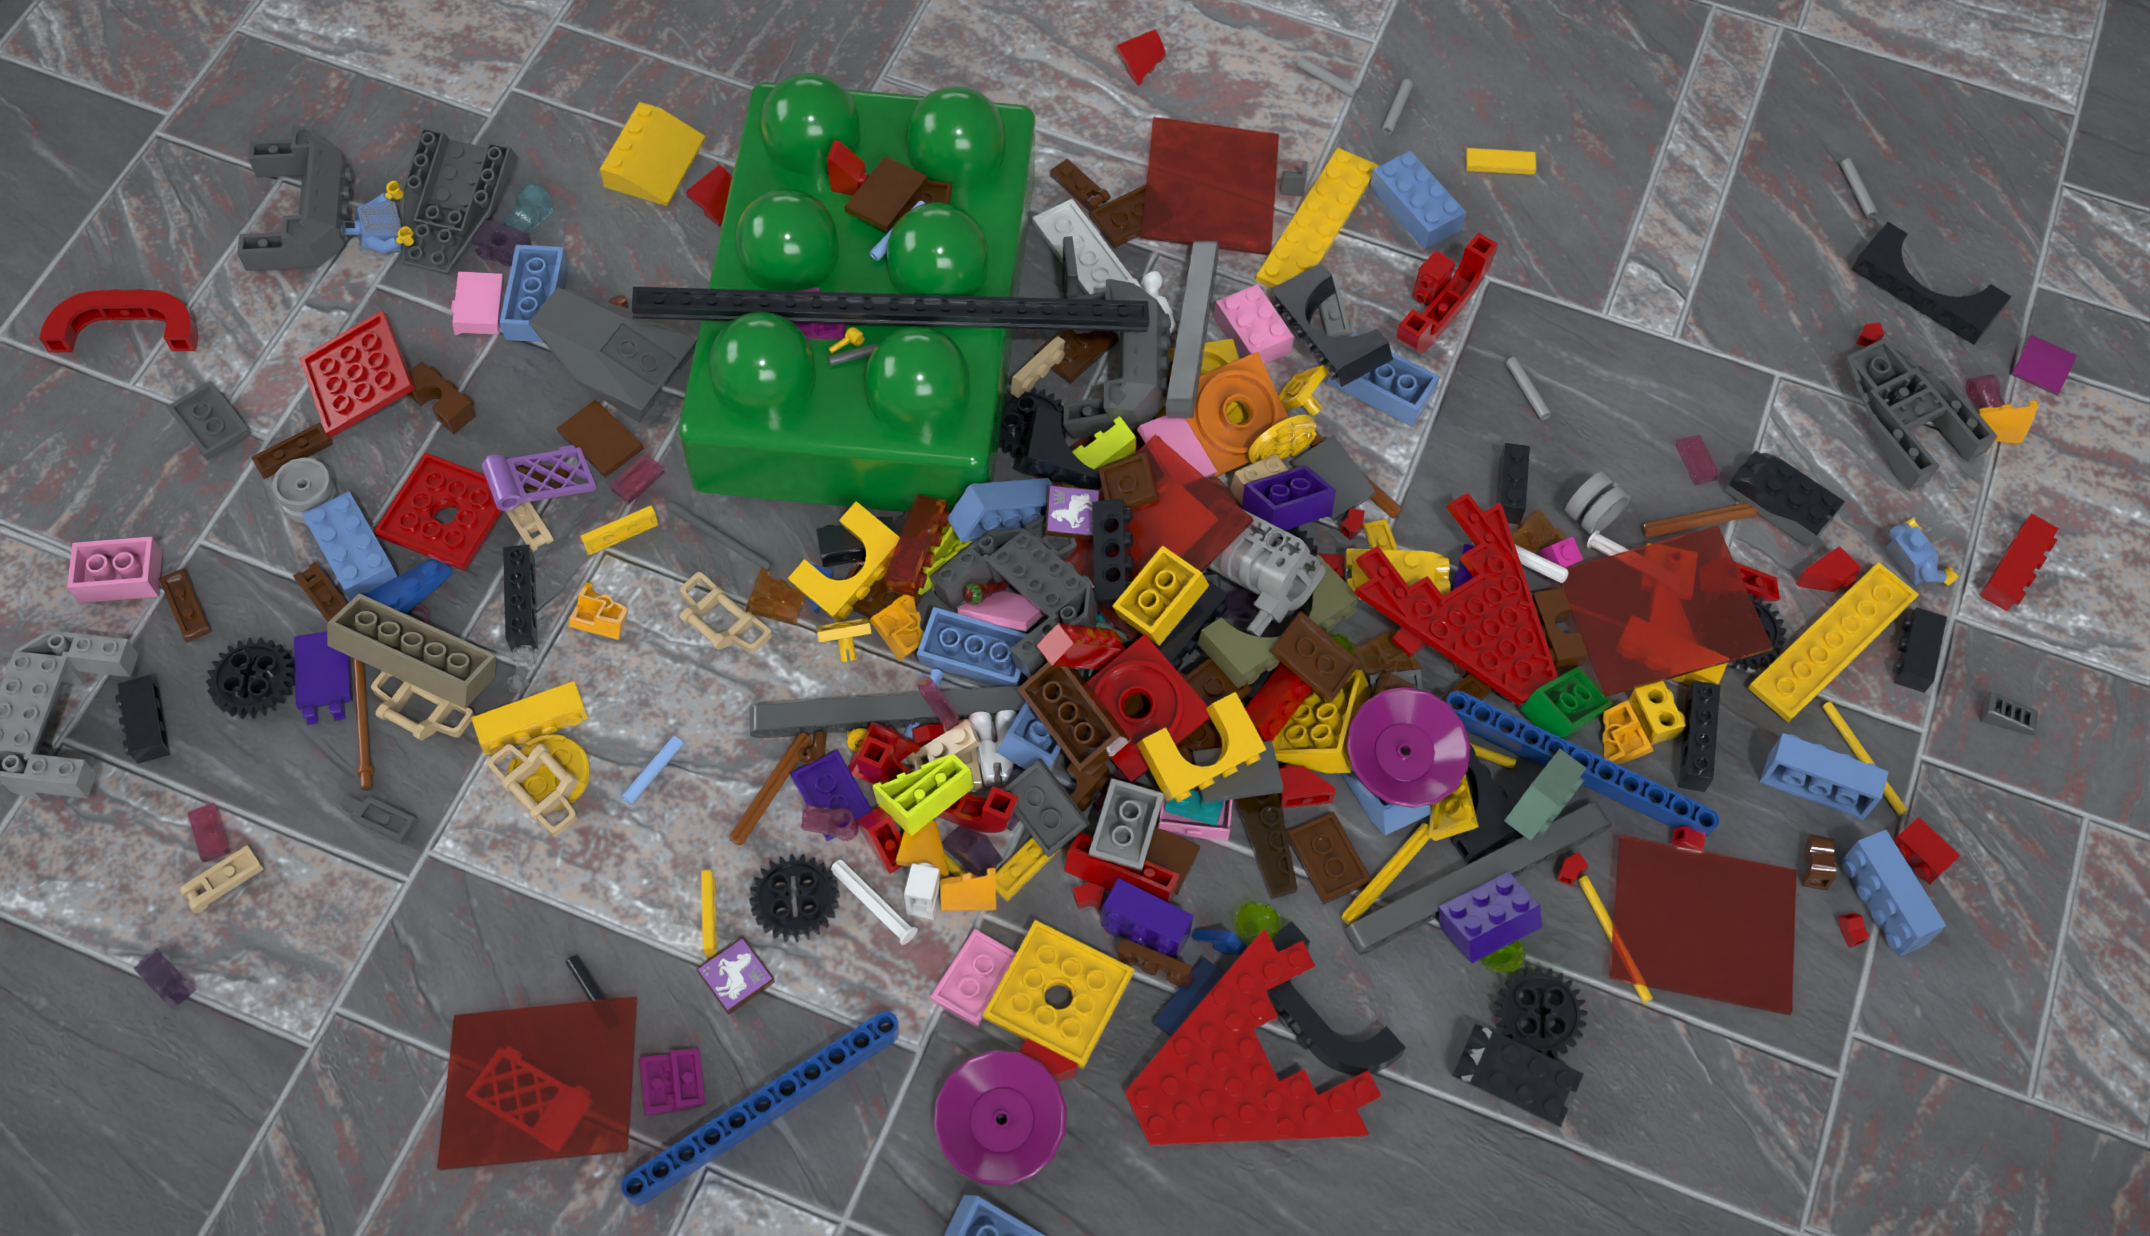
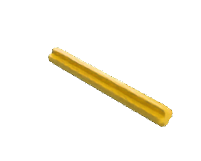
[1341,823,1430,926]

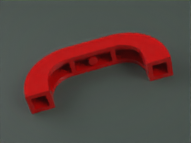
[1397,232,1498,354]
[39,289,198,353]
[856,736,1019,833]

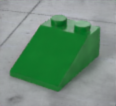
[1520,666,1614,741]

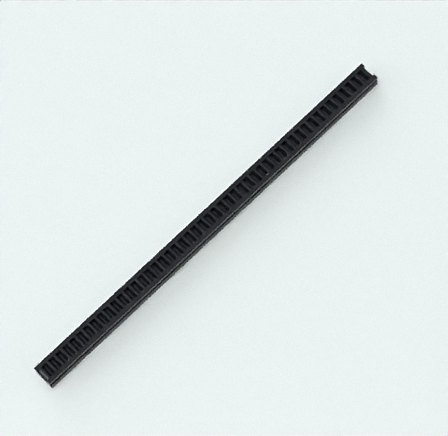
[632,287,1150,332]

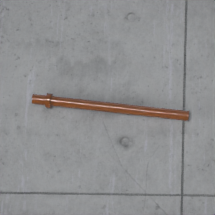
[353,658,374,791]

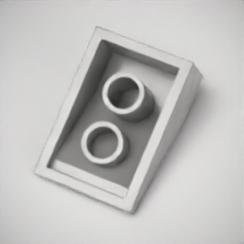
[1089,779,1164,871]

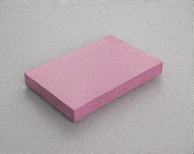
[1137,415,1217,488]
[958,587,1045,631]
[930,929,1017,1028]

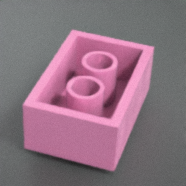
[1214,284,1294,365]
[67,537,162,603]

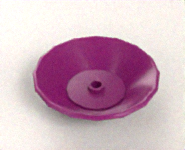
[1347,687,1470,808]
[934,1050,1067,1186]

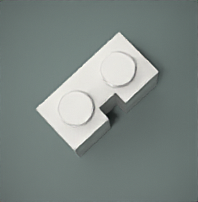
[904,863,940,920]

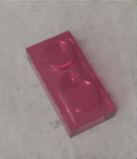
[1675,435,1720,486]
[610,454,665,505]
[187,802,231,863]

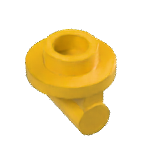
[847,728,867,753]

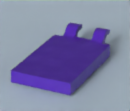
[294,631,353,725]

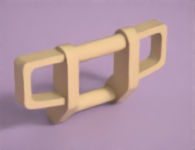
[680,572,772,654]
[371,671,475,740]
[487,744,578,837]

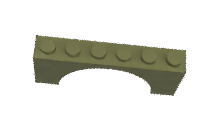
[1198,554,1359,689]

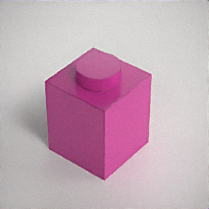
[1539,536,1583,568]

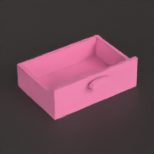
[451,272,504,335]
[1159,788,1233,841]

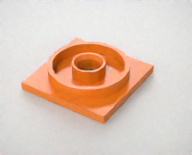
[1185,352,1289,479]

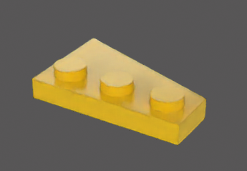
[1428,774,1479,841]

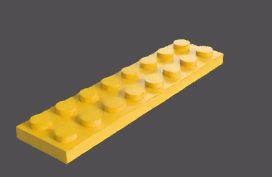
[1255,147,1379,289]
[1748,562,1919,723]

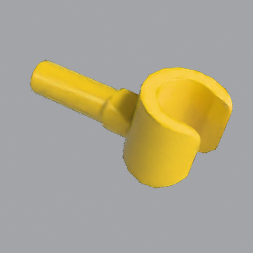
[828,327,865,354]

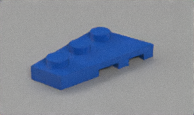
[364,558,453,614]

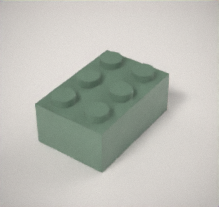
[1504,749,1586,841]

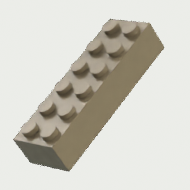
[327,593,496,709]

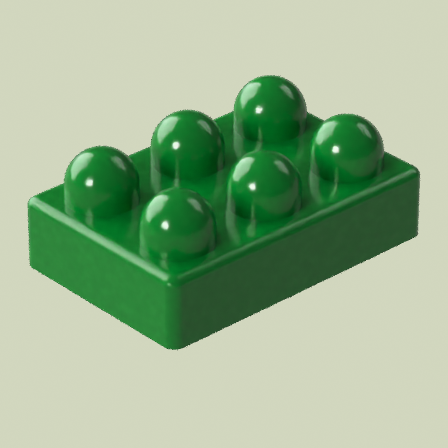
[678,73,1035,516]

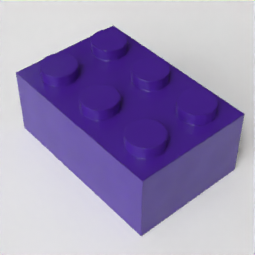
[1242,465,1336,531]
[1438,871,1542,963]
[1101,878,1194,960]

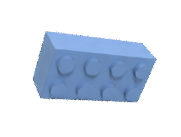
[1370,150,1467,249]
[499,245,569,342]
[1327,333,1440,427]
[947,478,1053,542]
[302,491,397,601]
[917,607,1028,687]
[1760,733,1889,821]
[1840,830,1946,957]

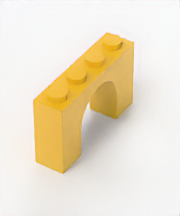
[787,501,906,622]
[1137,692,1267,803]

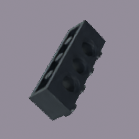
[1092,498,1135,609]
[503,544,538,652]
[1678,680,1721,792]

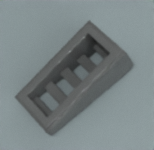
[1981,692,2038,736]

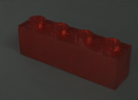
[885,494,950,597]

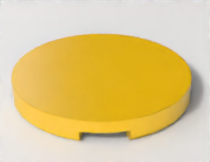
[1248,415,1317,464]
[508,734,591,811]

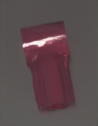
[1966,374,2005,409]
[801,806,859,841]

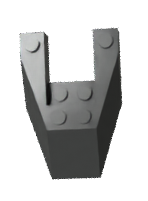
[1845,338,1998,491]

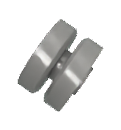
[272,458,338,524]
[1565,471,1631,535]

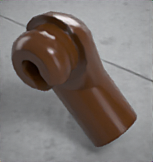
[799,731,827,765]

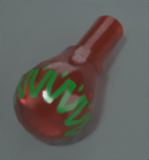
[962,581,1007,605]

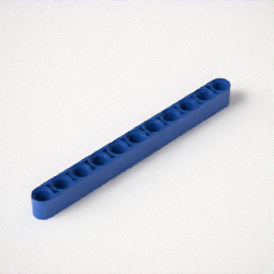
[1445,691,1720,838]
[621,1011,899,1206]

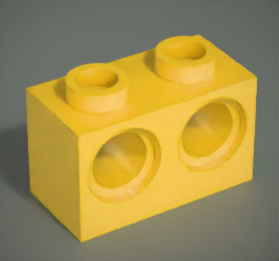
[1628,681,1685,745]

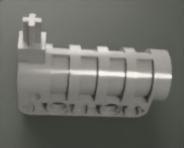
[1189,500,1325,637]

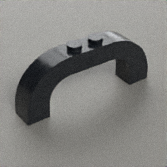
[1266,921,1406,1075]

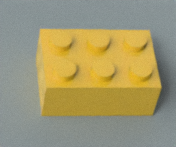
[1112,546,1209,646]

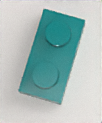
[1165,790,1225,826]

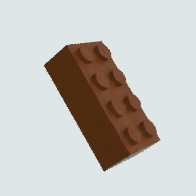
[1017,661,1131,775]

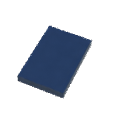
[1153,958,1226,1037]

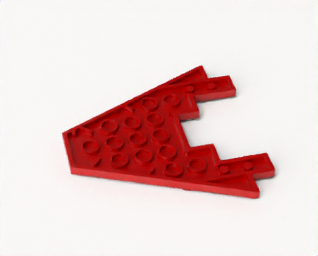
[1353,492,1558,706]
[1124,929,1382,1146]

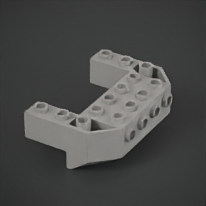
[0,630,139,801]

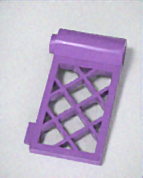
[482,445,596,511]

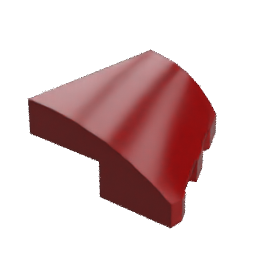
[1116,29,1166,86]
[686,164,732,227]
[848,721,921,783]

